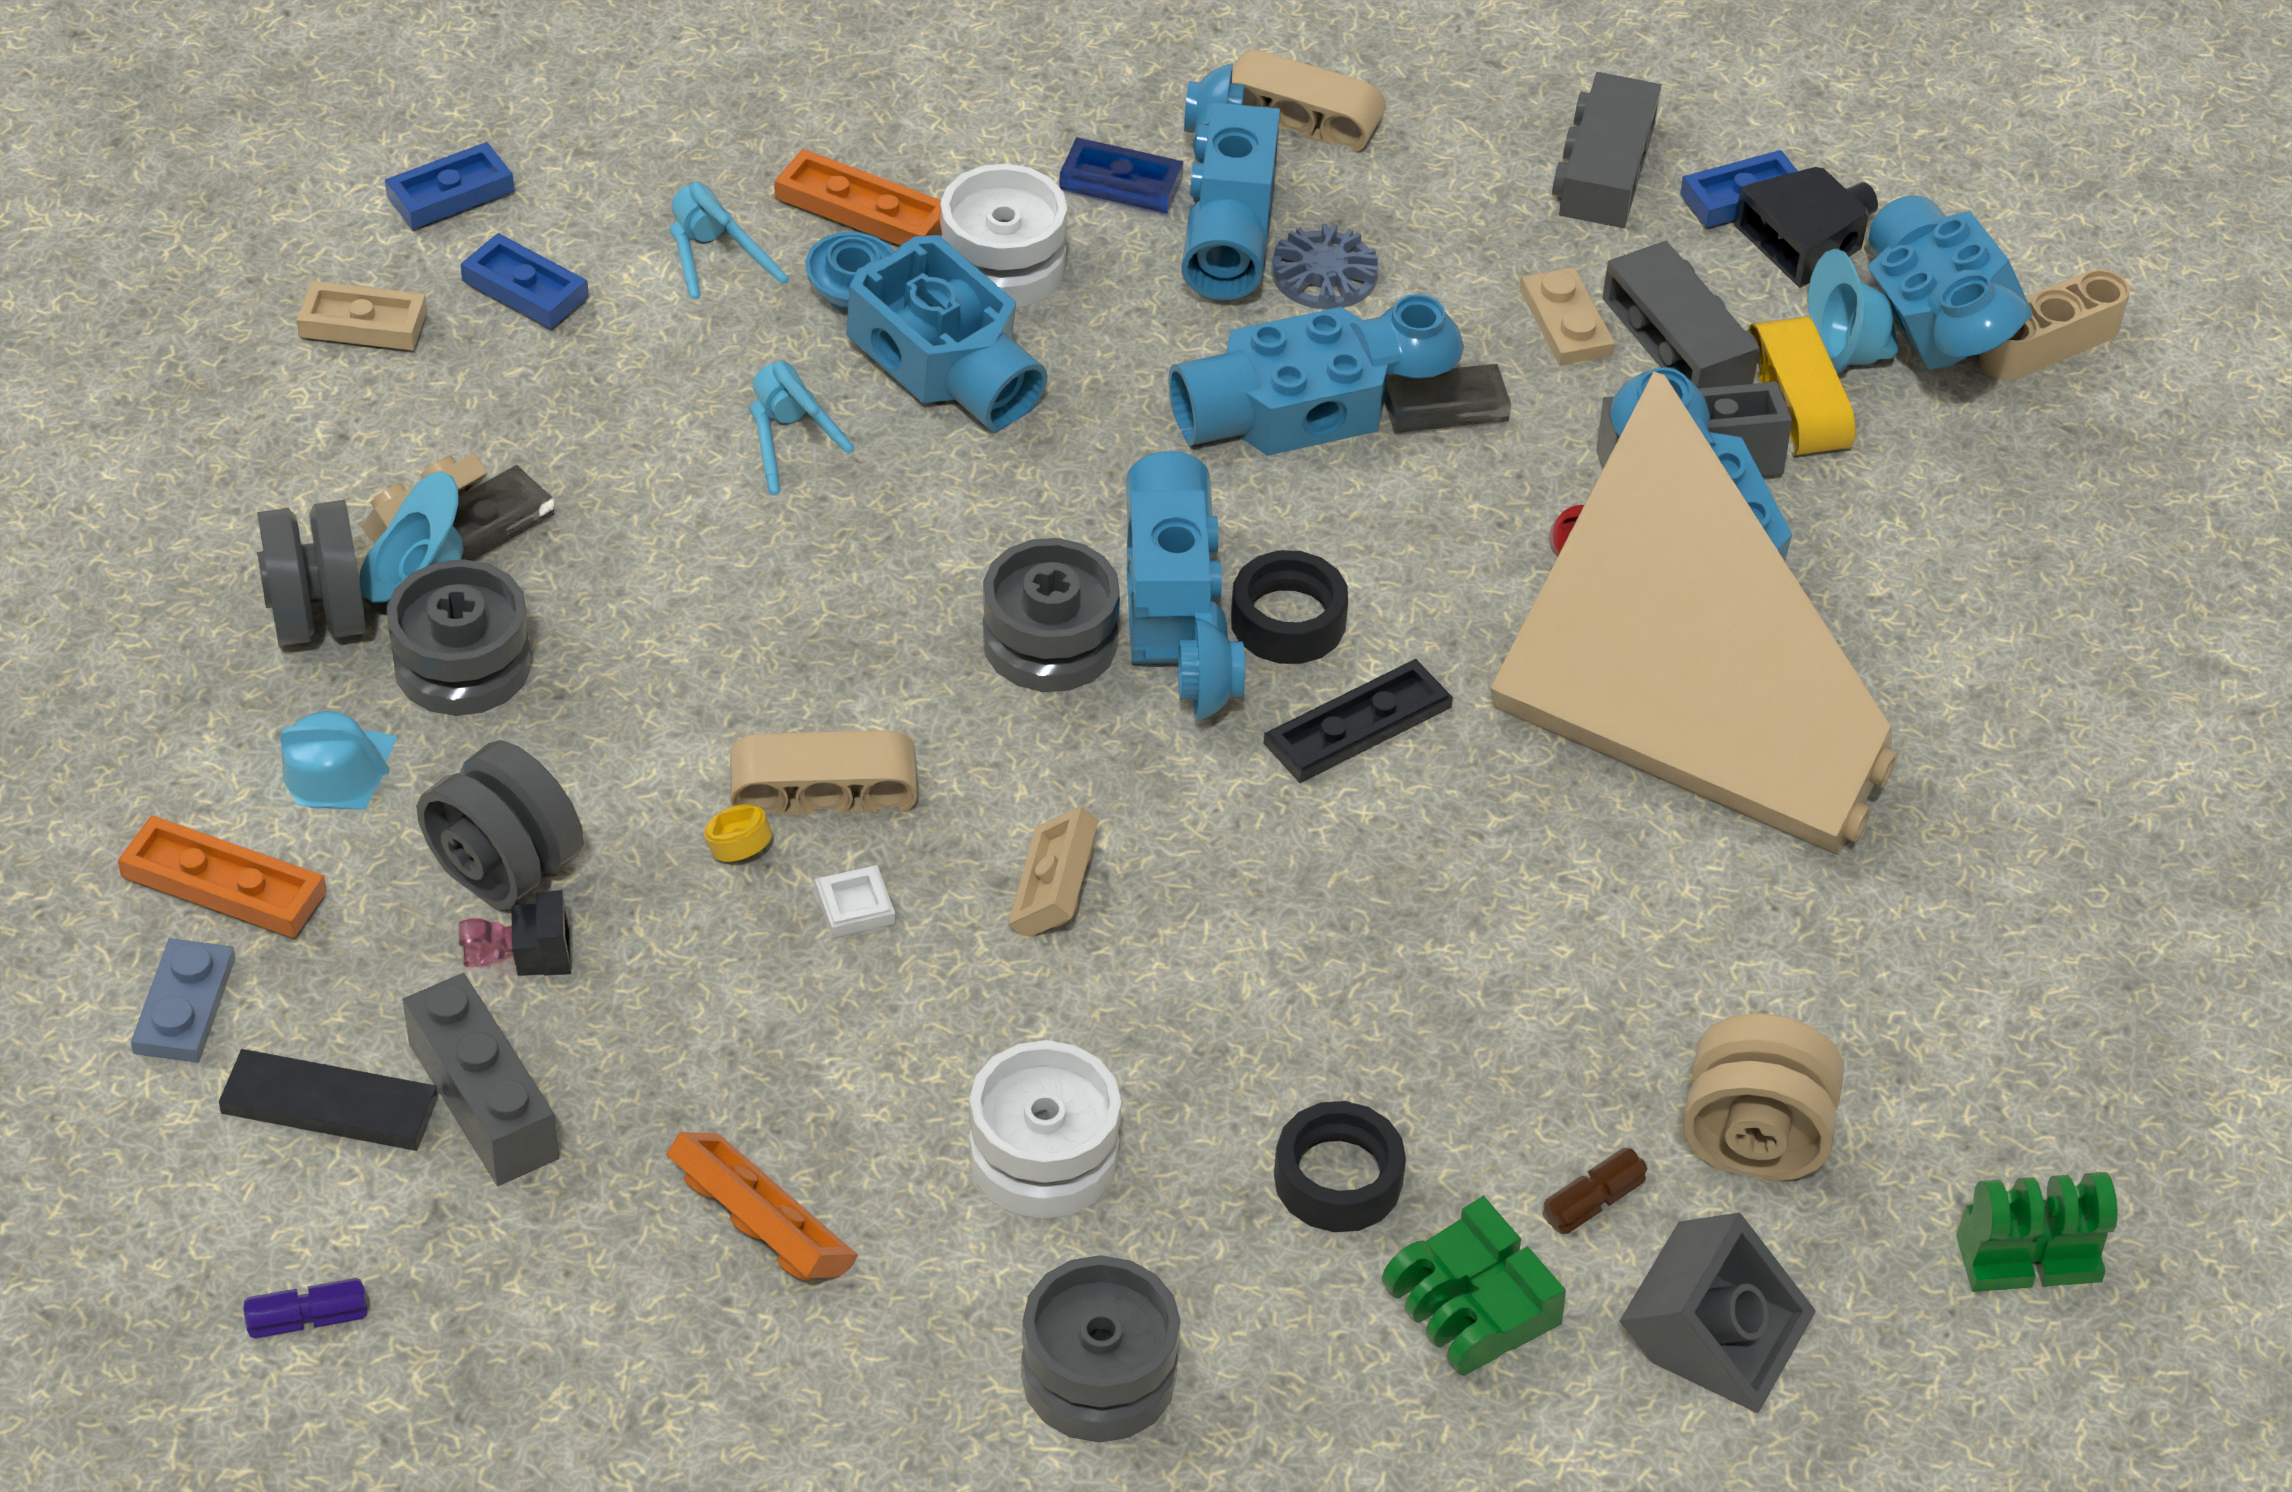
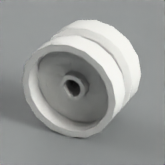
[940,163,1068,307]
[969,1040,1121,1219]

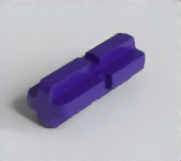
[243,1278,367,1338]

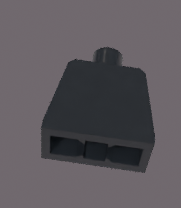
[1734,167,1878,288]

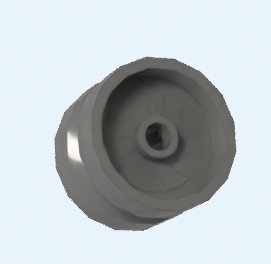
[257,500,367,646]
[983,538,1120,692]
[387,559,532,716]
[416,740,584,910]
[1021,1255,1181,1443]

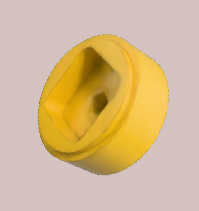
[704,804,772,862]

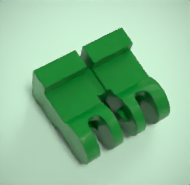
[1956,1172,2118,1292]
[1382,1195,1566,1376]

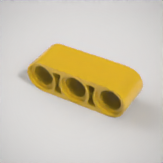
[1748,316,1856,456]

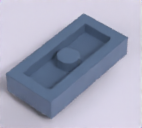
[131,938,236,1063]

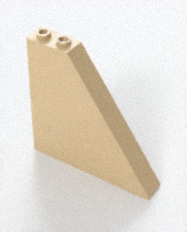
[1490,371,1898,855]

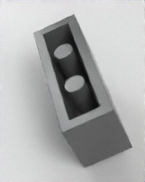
[1552,72,1662,229]
[1602,241,1760,389]
[1597,382,1792,476]
[402,972,559,1187]

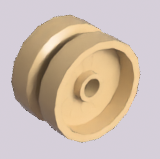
[1683,1013,1844,1181]

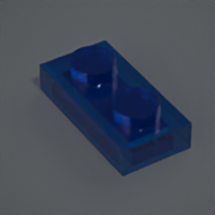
[1059,137,1184,214]

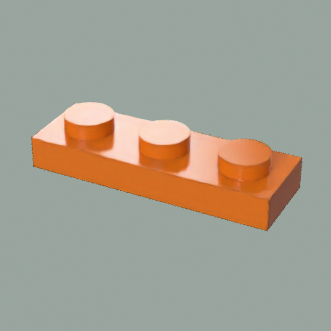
[774,148,942,246]
[118,815,327,939]
[666,1132,858,1281]

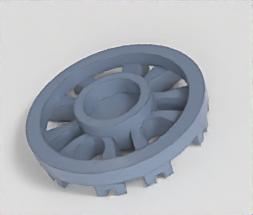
[1271,224,1379,309]

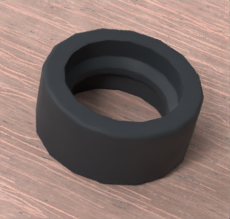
[1231,550,1348,664]
[1274,1101,1406,1233]

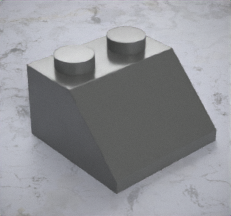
[1619,1212,1816,1413]

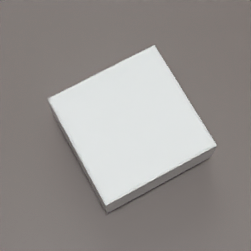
[815,865,895,938]

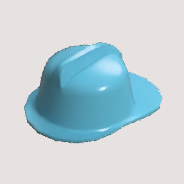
[1808,249,1898,374]
[359,471,463,603]
[280,711,397,810]

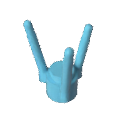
[669,182,789,299]
[749,361,854,495]

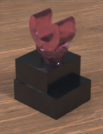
[459,890,571,976]

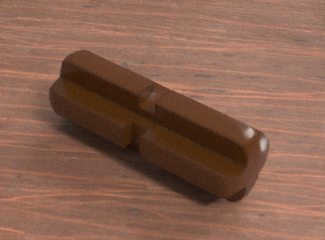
[1542,1148,1648,1234]

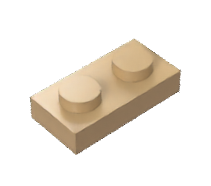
[1520,267,1615,366]
[296,281,427,351]
[361,452,488,543]
[1008,806,1099,936]

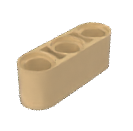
[1232,50,1386,152]
[1978,269,2130,380]
[730,730,917,815]

